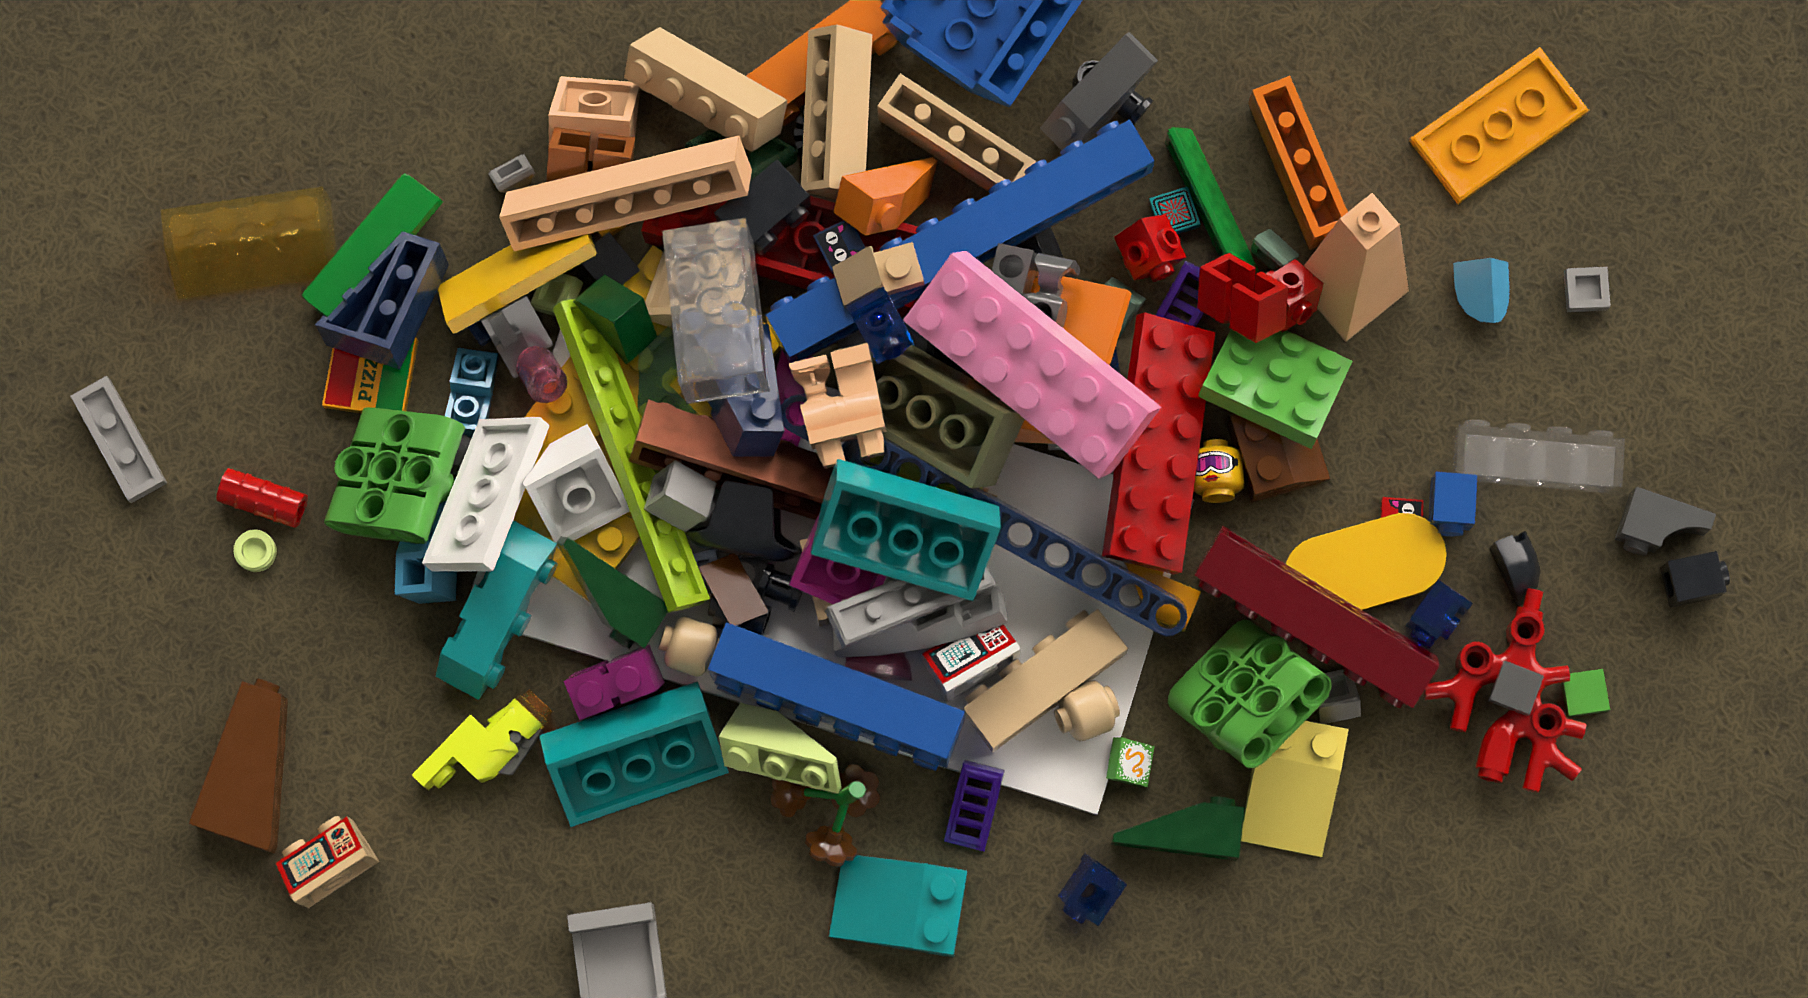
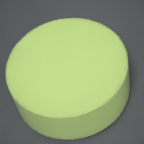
[234,530,277,572]

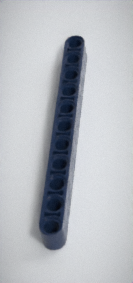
[781,394,1187,636]

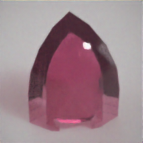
[845,652,912,681]

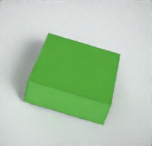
[1561,669,1610,717]

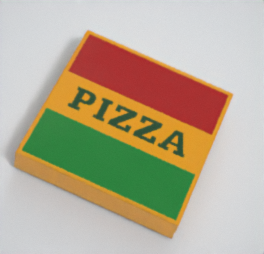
[322,338,418,413]

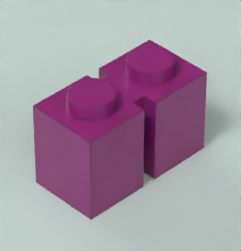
[564,644,665,720]

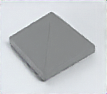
[488,155,535,193]

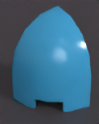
[1453,258,1510,323]

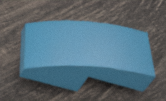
[445,348,499,438]

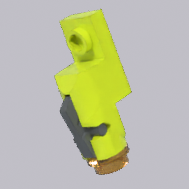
[412,689,553,790]

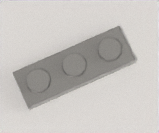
[71,376,167,503]

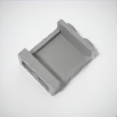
[567,902,667,998]

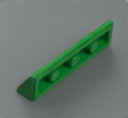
[1165,127,1259,274]
[302,173,443,317]

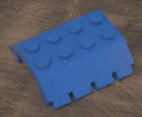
[880,0,1082,107]

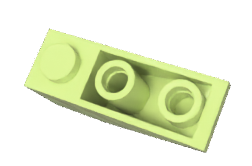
[719,703,841,794]

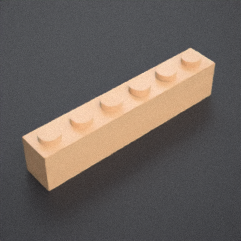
[499,136,752,251]

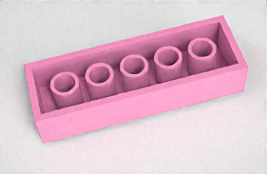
[903,251,1161,479]

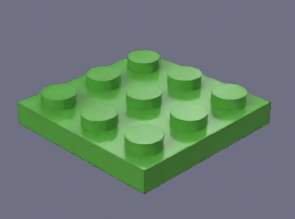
[1198,329,1353,449]

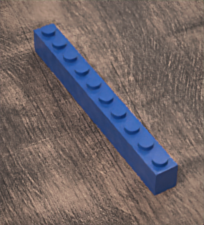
[766,119,1155,363]

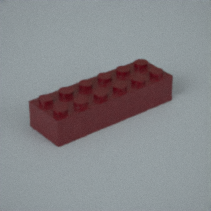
[1194,526,1440,709]

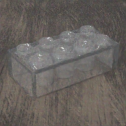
[662,218,770,404]

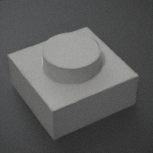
[1564,267,1611,312]

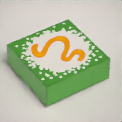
[1106,737,1154,787]

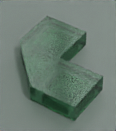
[638,326,697,417]

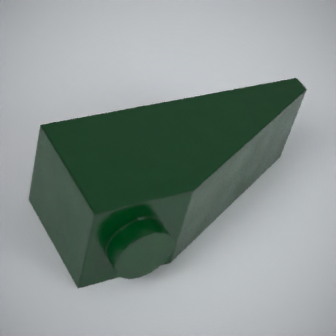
[557,536,668,650]
[1111,797,1245,861]

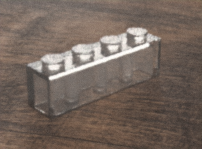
[1451,420,1625,494]

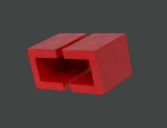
[1197,253,1288,343]

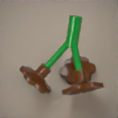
[771,764,880,867]

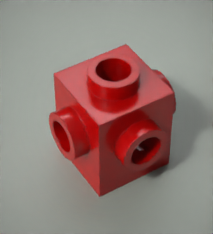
[1114,214,1187,282]
[1266,259,1324,333]

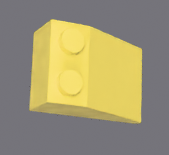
[1241,721,1349,857]

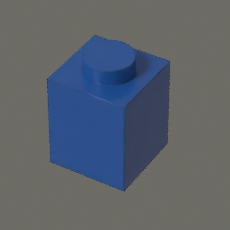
[1428,472,1477,536]

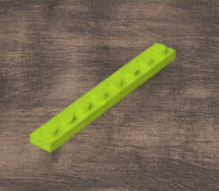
[553,299,710,613]

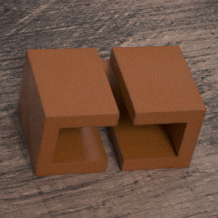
[546,127,635,182]

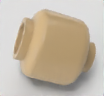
[658,616,720,677]
[1054,681,1120,741]

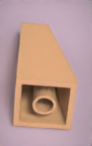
[1304,193,1409,342]

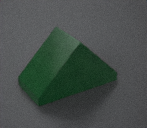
[573,274,658,365]

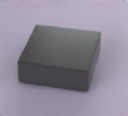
[1488,660,1544,717]

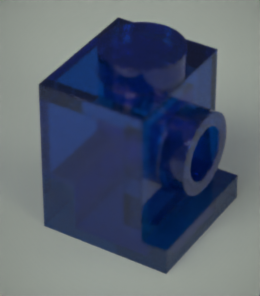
[847,287,914,364]
[1405,580,1473,649]
[1058,853,1127,926]

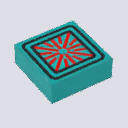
[1148,186,1200,234]

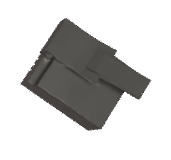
[481,295,553,378]

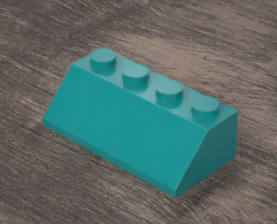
[811,459,1001,601]
[539,681,729,827]

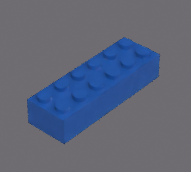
[708,622,965,771]

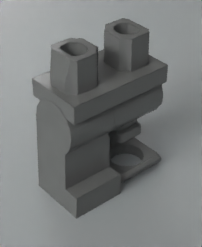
[992,243,1080,328]

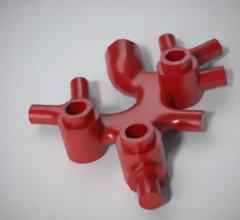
[1423,588,1586,793]

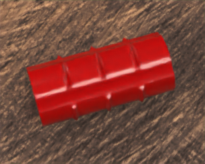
[216,468,308,528]

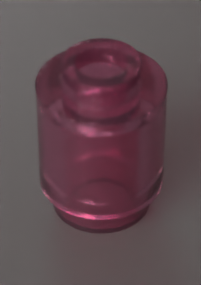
[516,346,568,403]

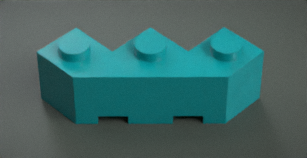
[435,520,558,700]

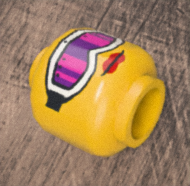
[1194,439,1244,503]

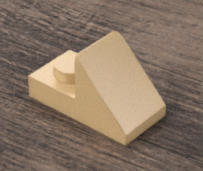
[832,242,924,308]

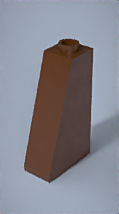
[189,678,288,854]

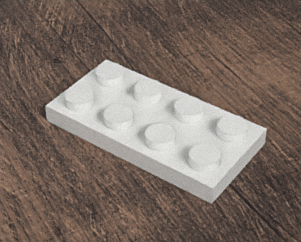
[422,417,550,572]

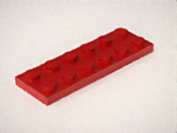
[1102,312,1215,575]

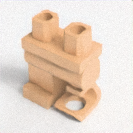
[789,343,887,469]

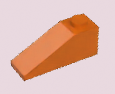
[834,157,937,236]

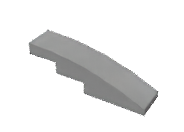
[833,586,1008,658]

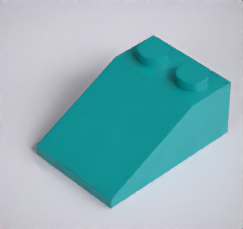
[829,855,967,957]

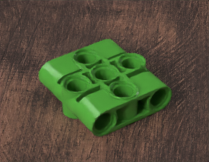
[324,407,465,544]
[1168,619,1332,768]

